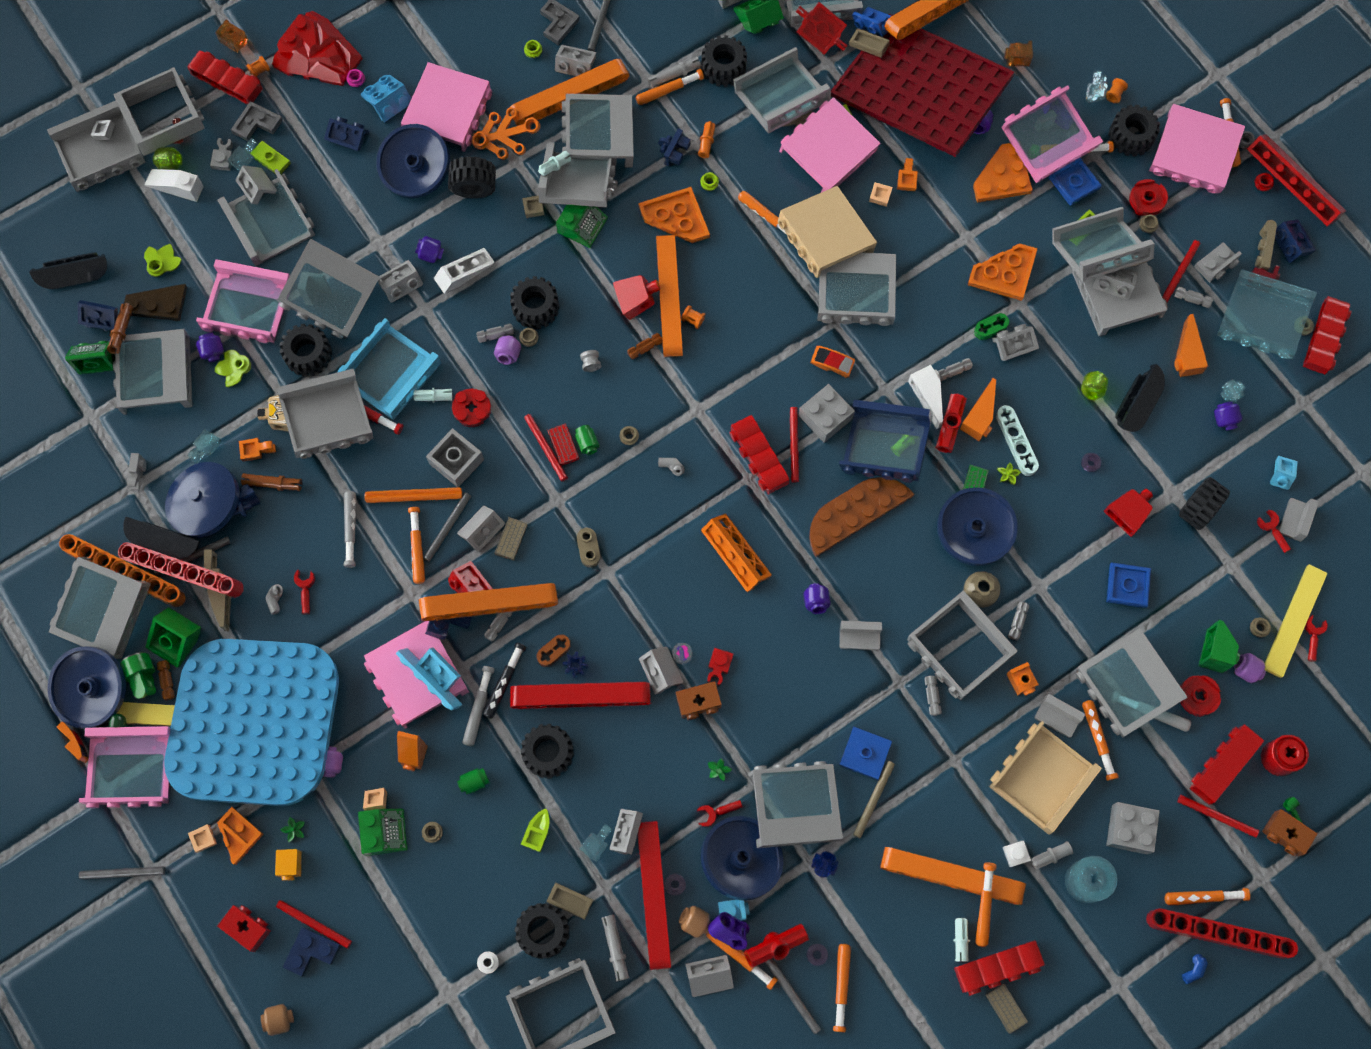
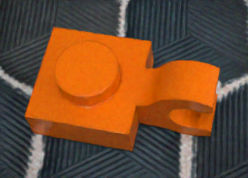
[897,158,918,191]
[239,438,276,462]

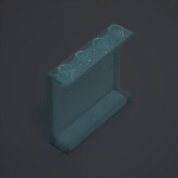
[1217,269,1317,359]

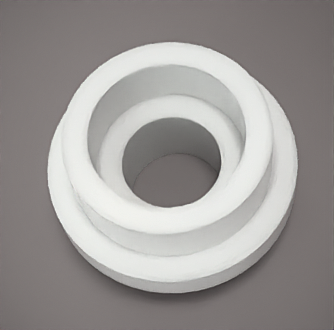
[477,952,499,974]

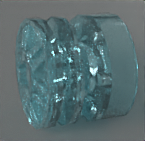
[1065,856,1117,903]

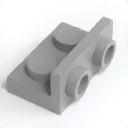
[555,45,596,76]
[1194,242,1242,283]
[377,260,423,303]
[1092,268,1138,300]
[992,324,1039,361]
[609,809,643,855]

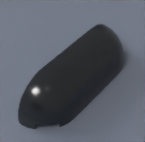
[29,252,107,289]
[1115,364,1165,432]
[123,517,200,559]

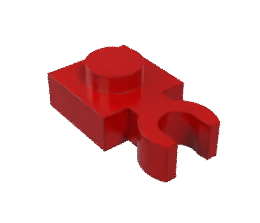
[707,648,734,686]

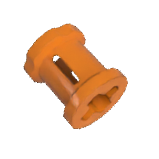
[246,56,270,77]
[1105,78,1128,103]
[681,305,706,329]

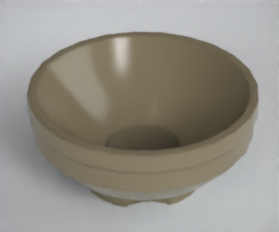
[964,571,1000,608]

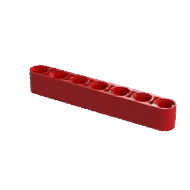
[118,542,244,598]
[510,682,651,709]
[638,821,671,970]
[1146,909,1298,959]

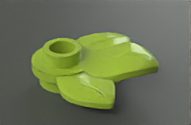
[144,244,182,277]
[215,350,251,387]

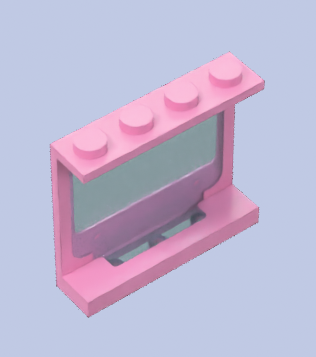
[1001,85,1103,183]
[196,259,290,343]
[79,726,170,808]

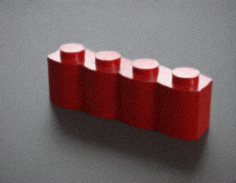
[187,50,263,105]
[1303,296,1352,375]
[729,415,790,495]
[954,940,1045,996]

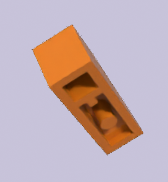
[1175,314,1208,377]
[960,378,996,441]
[397,731,428,771]

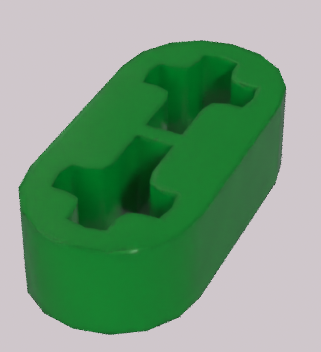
[974,313,1009,340]

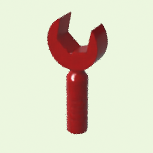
[1257,510,1291,553]
[294,569,315,615]
[1305,615,1327,662]
[697,800,743,827]

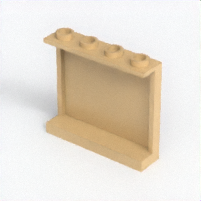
[778,186,877,278]
[989,721,1102,834]

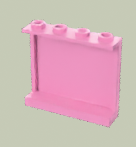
[401,62,492,152]
[779,97,880,193]
[1149,104,1245,193]
[364,621,469,728]

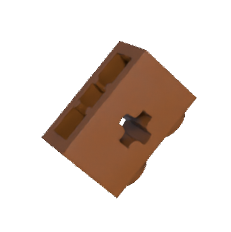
[676,681,722,720]
[1262,809,1317,856]

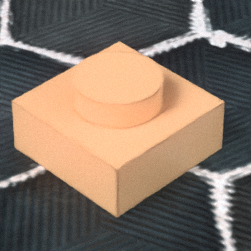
[869,182,893,207]
[363,788,387,811]
[188,824,217,853]

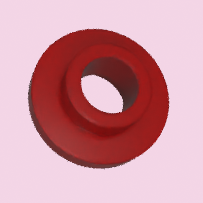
[1254,173,1274,191]

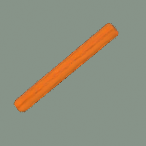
[365,487,462,503]

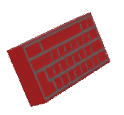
[548,423,579,466]

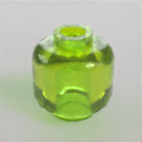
[153,147,183,170]
[1081,371,1109,400]

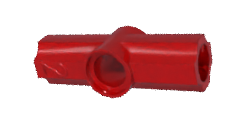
[935,394,967,453]
[744,924,809,968]

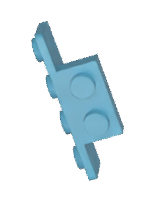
[396,648,462,710]

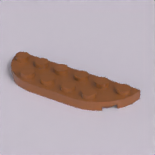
[809,477,914,557]

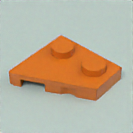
[217,807,263,865]

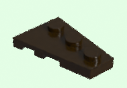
[124,284,187,321]

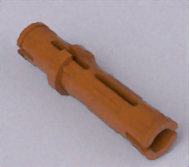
[107,303,133,354]
[241,473,302,491]

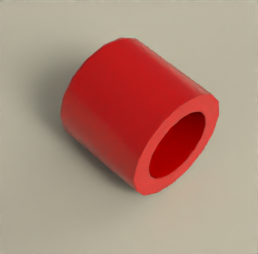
[1261,735,1309,776]

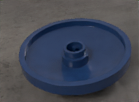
[376,124,450,198]
[165,462,239,538]
[937,487,1018,566]
[47,646,126,728]
[701,816,784,901]

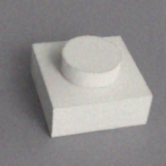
[1003,841,1031,867]

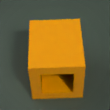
[275,849,302,881]

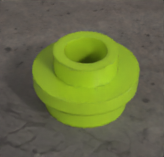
[524,40,542,58]
[700,172,719,191]

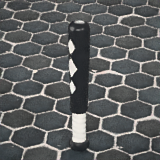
[482,642,527,719]

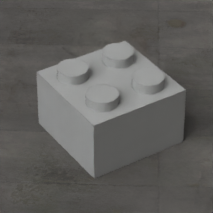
[798,384,855,443]
[426,428,484,487]
[1106,802,1159,855]

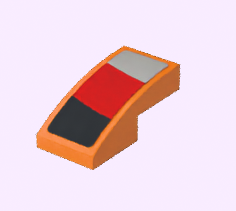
[810,346,855,378]
[56,721,88,763]

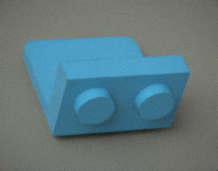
[361,75,412,123]

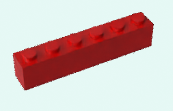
[1247,134,1346,226]

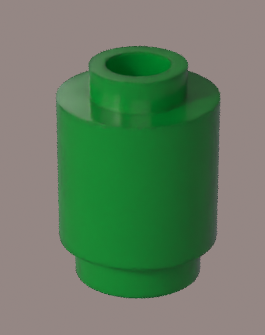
[575,425,600,455]
[457,768,489,795]

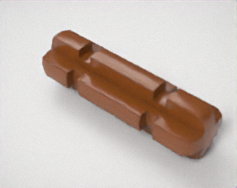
[627,333,663,359]
[157,660,175,700]

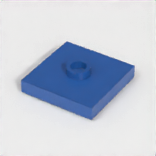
[1049,158,1102,206]
[1106,563,1151,608]
[839,726,892,780]

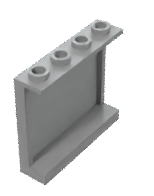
[47,101,145,192]
[538,142,617,207]
[1071,249,1167,336]
[277,369,373,459]

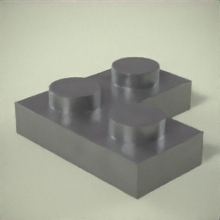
[540,0,580,45]
[231,101,283,141]

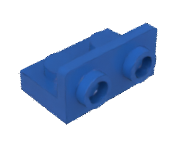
[852,7,891,37]

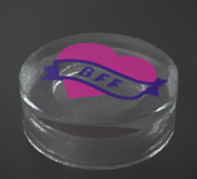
[672,643,692,664]

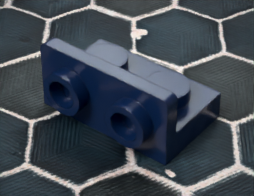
[324,116,369,151]
[1275,219,1316,263]
[77,300,118,332]

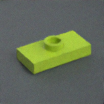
[250,141,291,174]

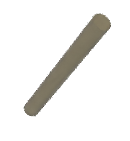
[853,761,895,839]

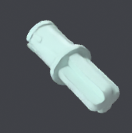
[538,151,571,176]
[413,388,452,403]
[953,918,970,961]

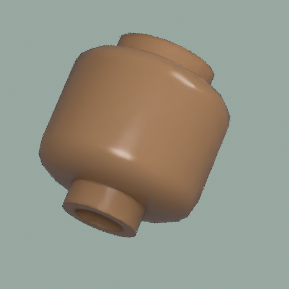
[679,906,711,938]
[261,1004,294,1036]

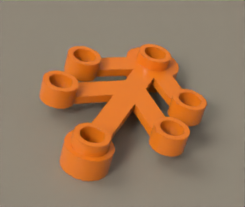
[472,107,540,160]

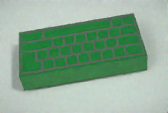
[963,465,989,489]

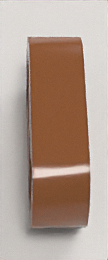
[537,634,571,667]

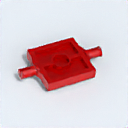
[796,2,848,55]

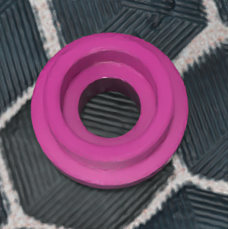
[347,69,365,87]

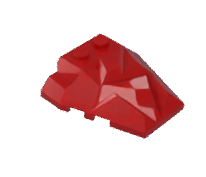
[272,11,363,86]

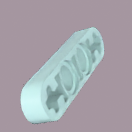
[996,405,1039,476]

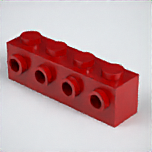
[1189,724,1265,805]

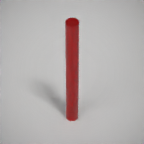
[1162,240,1201,303]
[790,407,799,483]
[524,414,568,482]
[1177,795,1259,838]
[276,900,352,949]

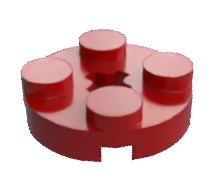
[1129,179,1168,216]
[452,389,491,427]
[1180,675,1221,717]

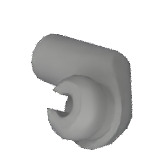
[658,458,685,476]
[265,584,283,615]

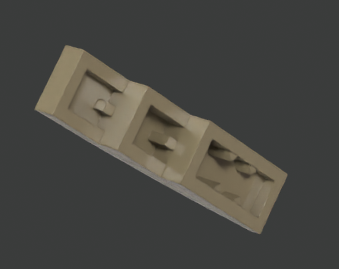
[204,549,231,631]

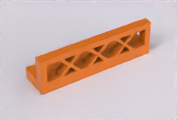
[701,513,772,592]

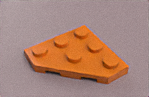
[973,141,1032,203]
[638,187,710,243]
[968,243,1038,301]

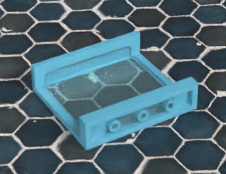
[337,318,441,420]

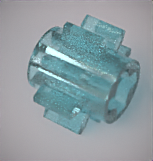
[1220,379,1246,403]

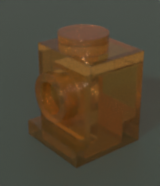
[215,19,248,53]
[1004,41,1033,67]

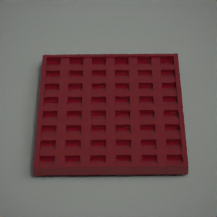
[831,14,1014,157]

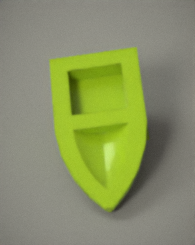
[521,809,549,853]

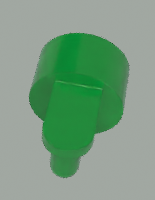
[120,652,156,699]

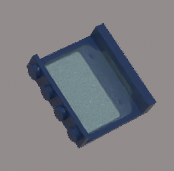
[839,400,932,483]

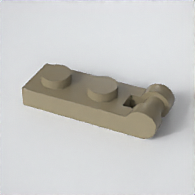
[1255,220,1277,271]

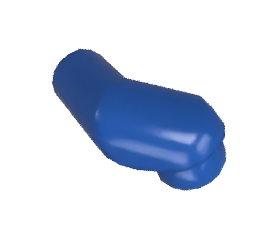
[1182,954,1208,984]

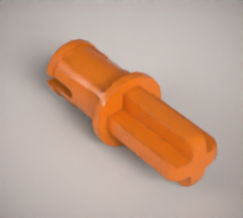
[698,121,716,158]

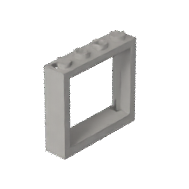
[113,67,205,156]
[907,590,1018,700]
[506,958,616,1049]

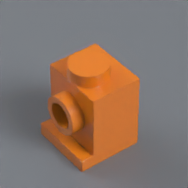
[1006,662,1039,696]

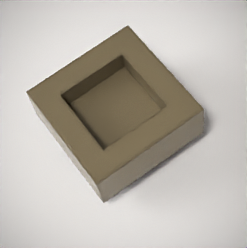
[522,195,544,218]

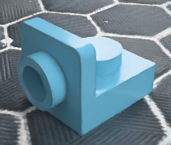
[1270,456,1297,490]
[718,900,750,921]

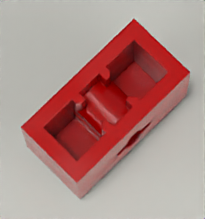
[217,905,271,952]

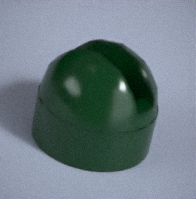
[109,713,126,727]

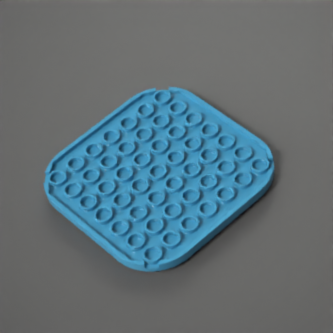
[164,639,339,806]

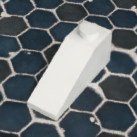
[145,169,204,202]
[434,248,495,294]
[908,365,943,429]

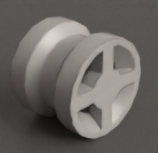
[580,350,602,372]

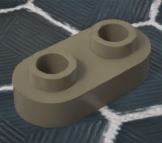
[577,528,600,567]

